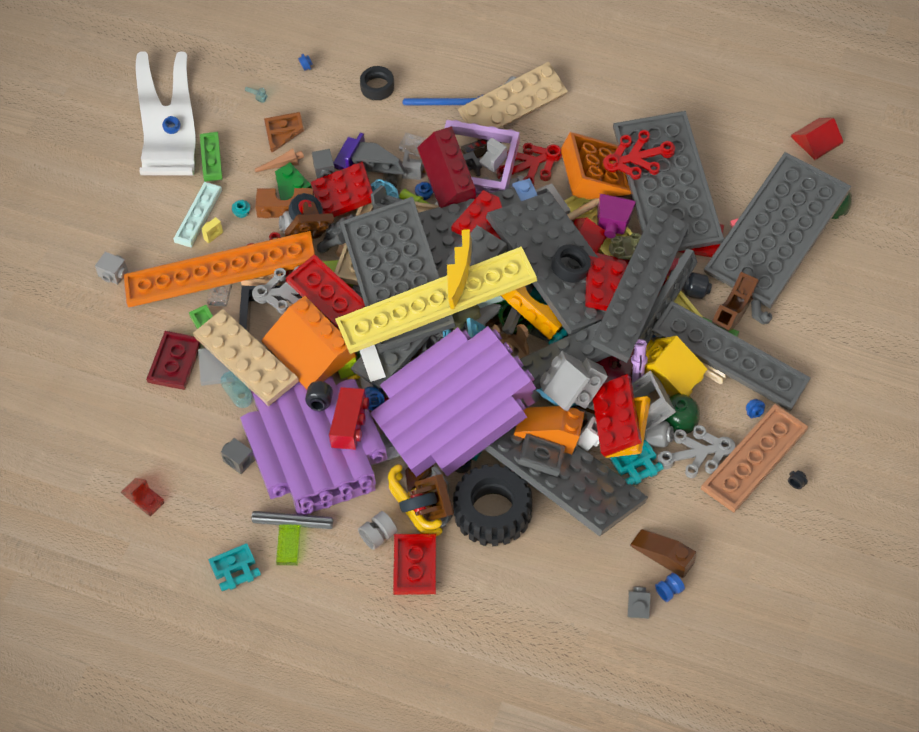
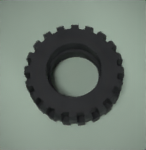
[453,464,533,547]

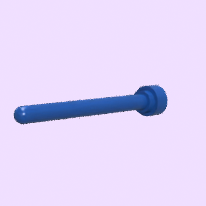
[402,94,485,106]

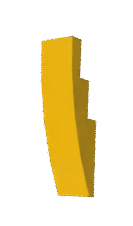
[447,229,472,309]

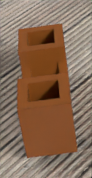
[255,188,314,218]

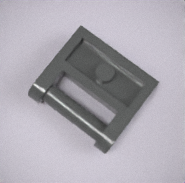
[317,215,354,253]

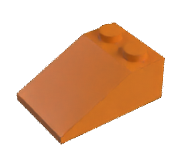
[514,406,585,455]

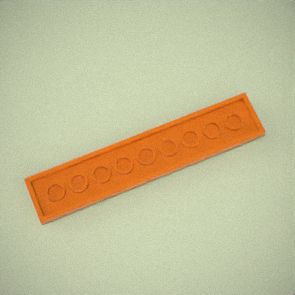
[124,231,315,307]

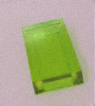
[276,525,301,566]

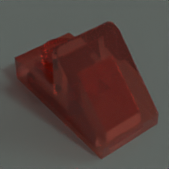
[121,478,165,517]

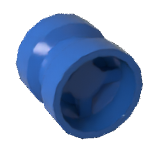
[365,386,385,411]
[655,573,685,602]

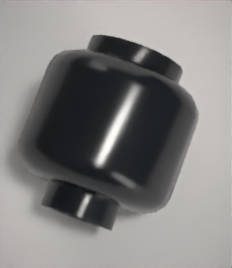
[682,272,712,299]
[305,381,333,411]

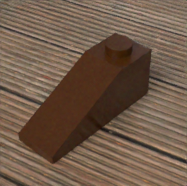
[630,529,696,578]

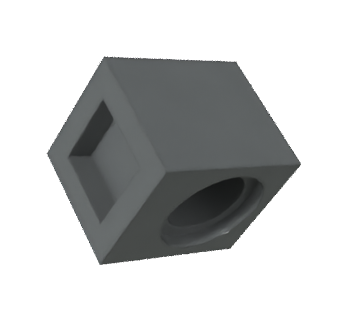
[312,149,335,179]
[221,438,255,474]

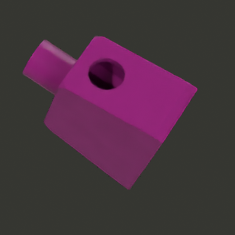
[597,194,636,238]

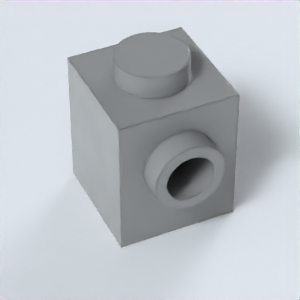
[95,252,128,285]

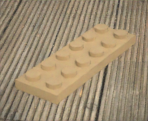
[458,62,568,141]
[193,309,299,406]

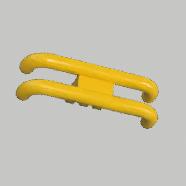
[388,464,442,536]

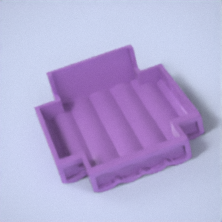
[370,326,536,477]
[240,376,387,515]

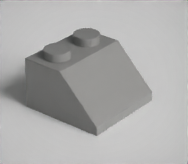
[540,351,590,411]

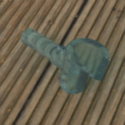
[245,87,267,103]

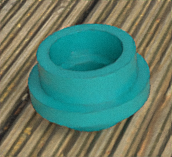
[232,200,251,218]

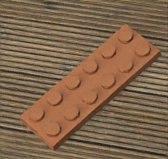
[701,404,808,513]

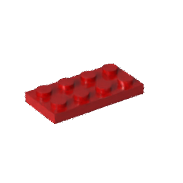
[286,254,365,331]
[593,374,642,457]

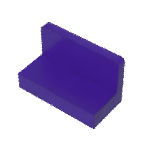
[333,132,365,170]

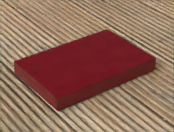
[146,331,202,390]

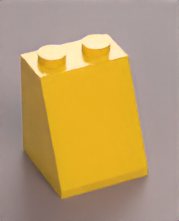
[644,336,708,396]

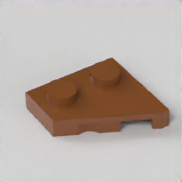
[264,112,304,152]

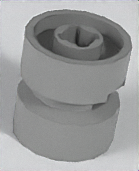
[358,511,397,550]

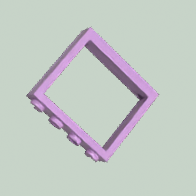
[445,120,520,194]

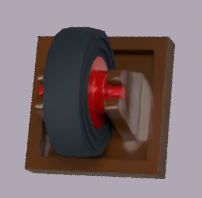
[284,193,334,239]
[399,474,453,521]

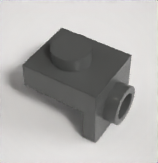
[463,152,482,177]
[371,185,402,210]
[627,586,651,619]

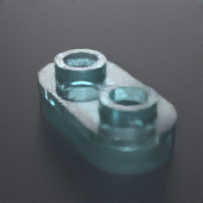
[221,371,253,408]

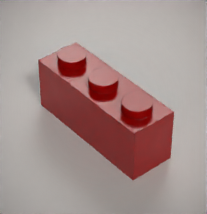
[329,387,369,450]

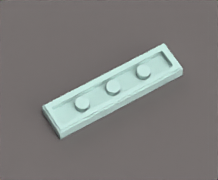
[173,182,222,248]

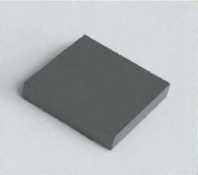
[518,433,565,477]

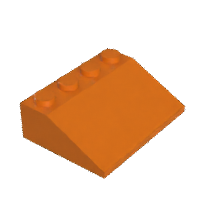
[561,132,631,200]
[261,296,356,390]

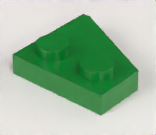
[275,162,312,200]

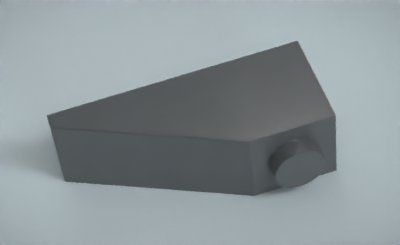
[351,142,406,175]

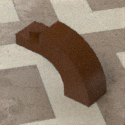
[712,272,760,331]

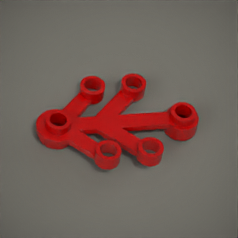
[603,130,675,180]
[497,143,562,186]

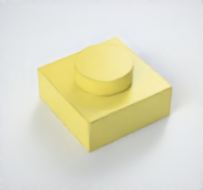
[201,217,223,243]

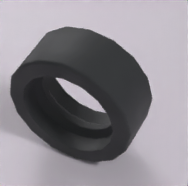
[360,66,394,100]
[551,244,591,283]

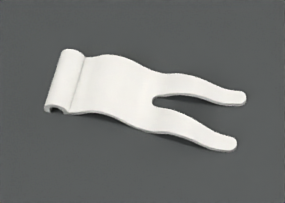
[136,52,196,176]

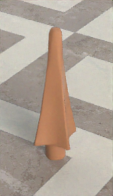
[255,148,304,172]

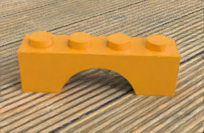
[500,286,563,340]

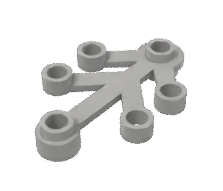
[252,266,301,314]
[657,425,735,478]

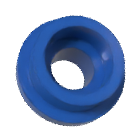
[298,54,313,71]
[162,116,181,134]
[415,182,433,200]
[746,399,765,418]

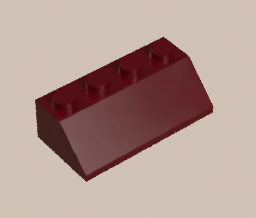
[417,126,476,208]

